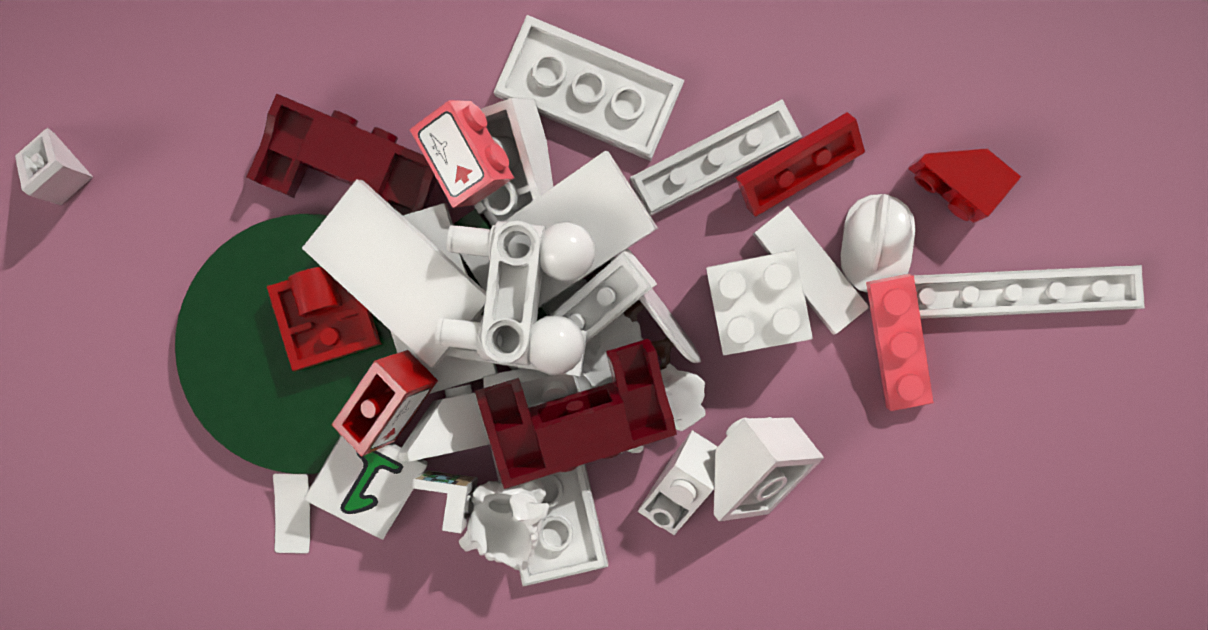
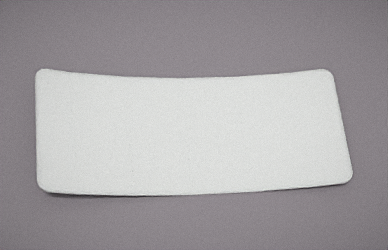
[273,474,310,553]

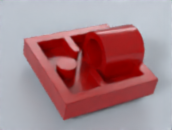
[267,267,381,371]

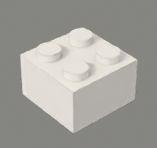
[706,250,813,356]

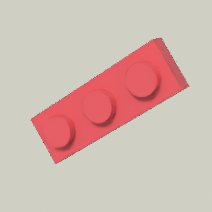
[866,274,934,411]

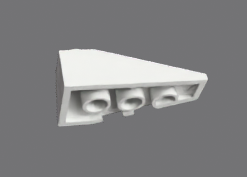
[474,98,553,226]

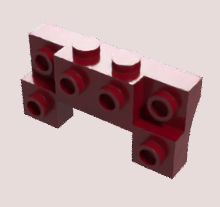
[246,93,437,216]
[475,338,677,489]

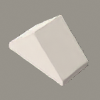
[15,128,93,205]

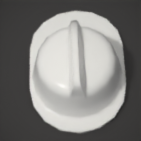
[841,194,915,293]

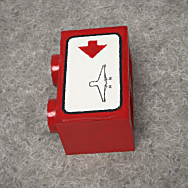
[332,350,438,457]

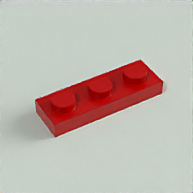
[735,112,865,217]

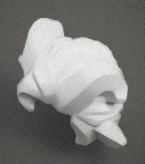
[459,478,549,570]

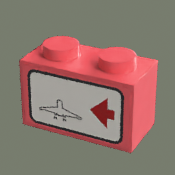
[409,100,514,208]

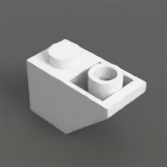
[638,430,717,535]

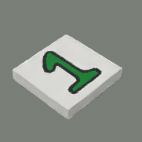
[304,436,427,540]

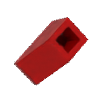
[908,148,1022,223]

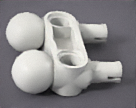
[435,221,595,375]

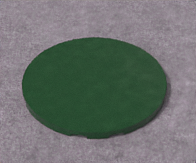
[175,214,424,474]

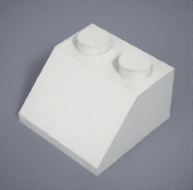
[714,417,824,521]

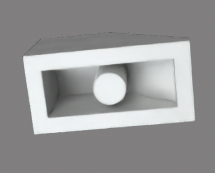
[398,385,490,462]

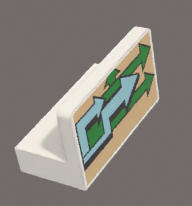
[411,470,478,533]

